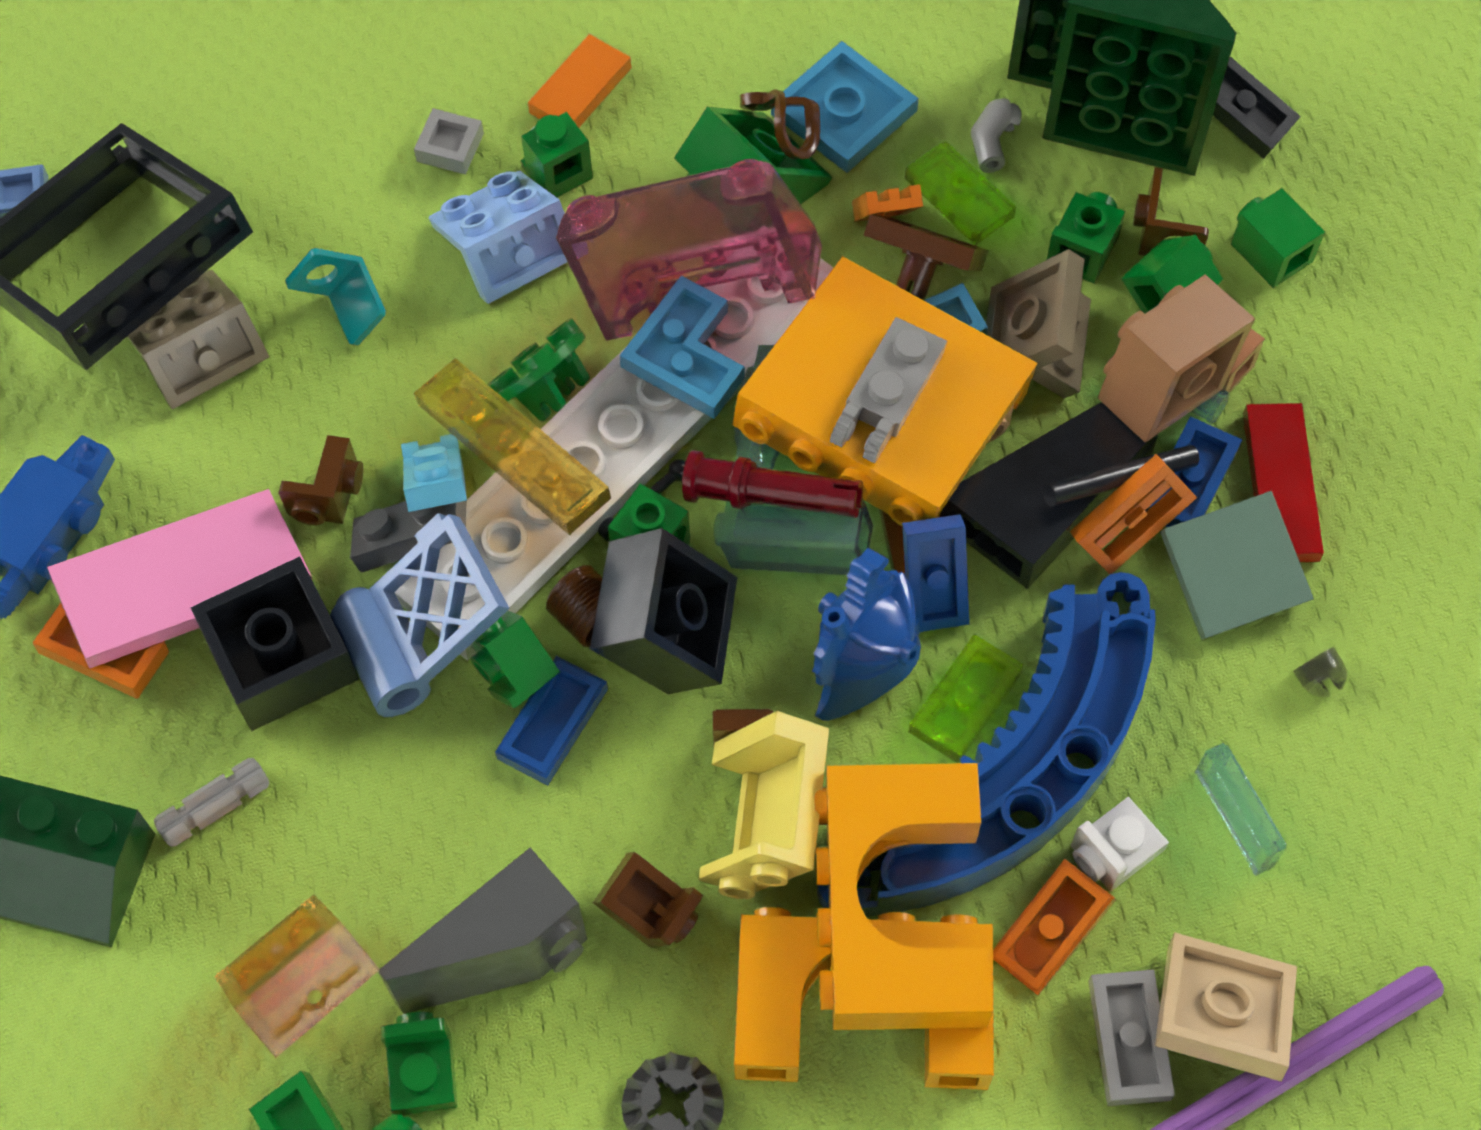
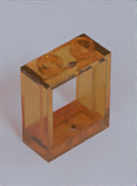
[214,894,380,1058]

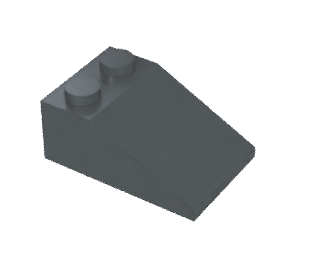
[378,848,588,1014]

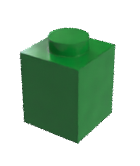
[1231,188,1325,288]
[1121,235,1223,314]

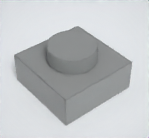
[414,108,484,174]

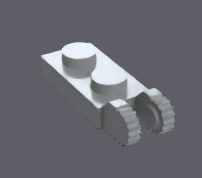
[829,317,947,463]

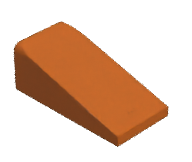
[993,859,1116,995]

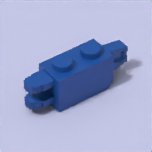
[0,435,115,619]

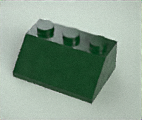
[0,776,155,947]

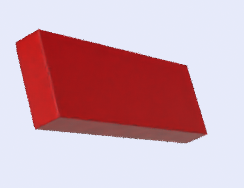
[1243,403,1324,562]

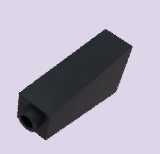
[940,402,1159,589]

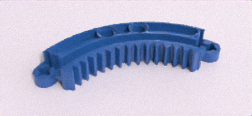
[817,572,1156,917]

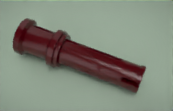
[682,450,863,518]

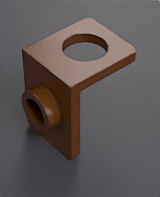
[1133,167,1209,256]

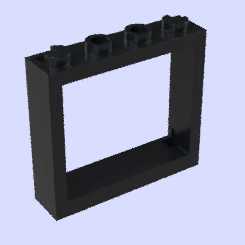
[0,123,253,370]

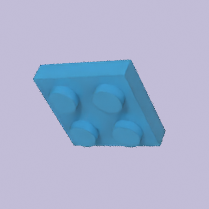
[771,41,919,173]

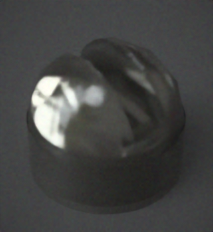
[1293,647,1347,698]

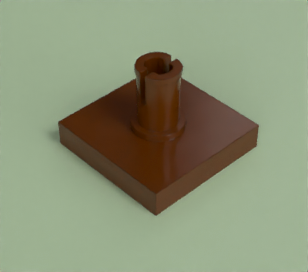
[863,214,989,300]

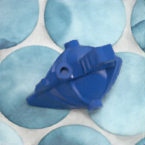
[812,548,921,721]

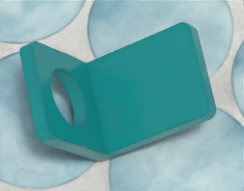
[285,248,386,345]

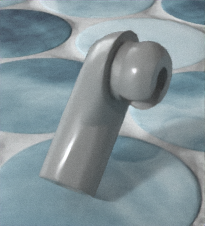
[971,98,1022,173]

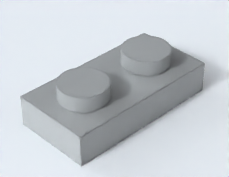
[1088,970,1175,1106]

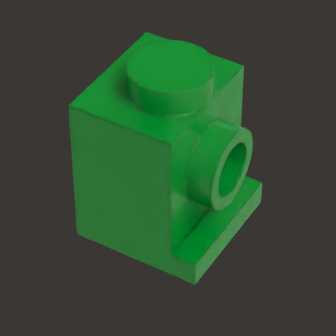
[521,112,593,198]
[1046,192,1126,284]
[470,611,560,709]

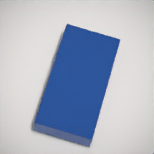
[495,656,608,786]

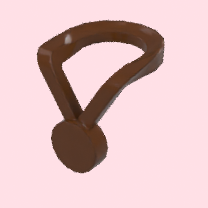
[740,89,820,160]

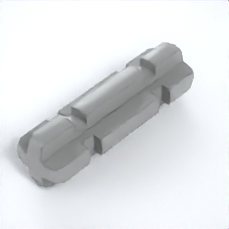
[154,758,269,847]

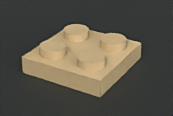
[1155,932,1297,1082]

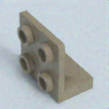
[127,270,270,410]

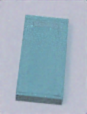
[1195,743,1287,876]

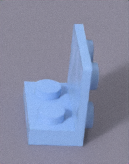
[429,171,581,304]

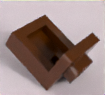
[278,435,363,525]
[593,852,703,947]

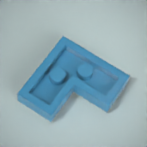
[620,275,745,419]

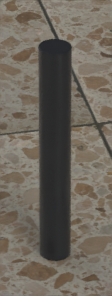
[1043,445,1200,507]

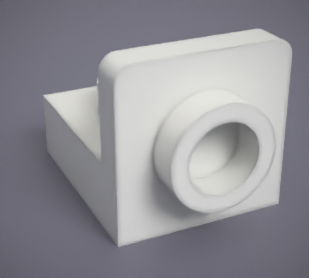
[1071,796,1169,892]

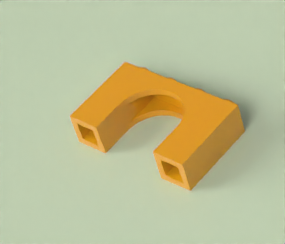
[815,763,994,1030]
[734,907,994,1090]

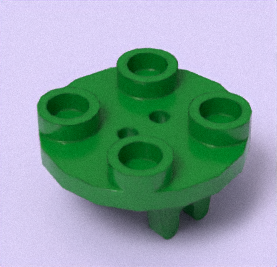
[485,318,590,421]

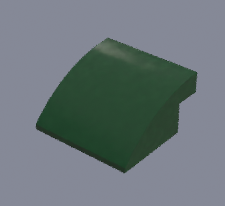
[1007,0,1237,176]

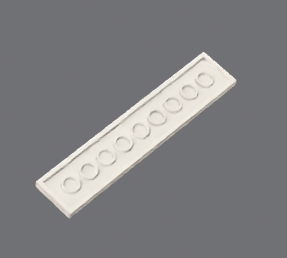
[394,216,834,661]

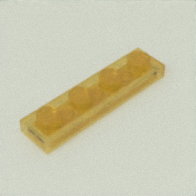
[414,358,611,535]

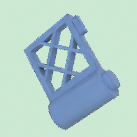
[330,513,510,717]

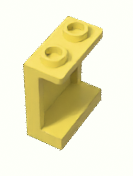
[699,711,829,899]

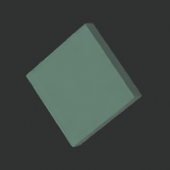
[1160,491,1314,640]

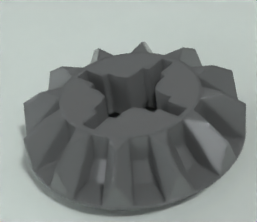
[621,1051,724,1130]

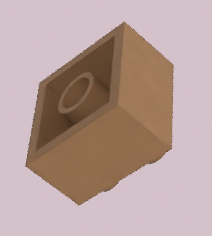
[1098,274,1255,443]

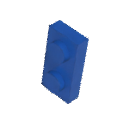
[1145,416,1242,527]
[902,514,970,632]

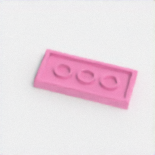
[47,489,312,669]

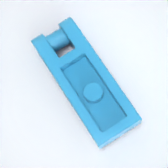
[401,433,467,512]

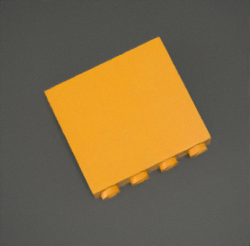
[732,256,1038,526]

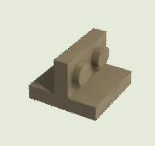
[986,249,1091,398]

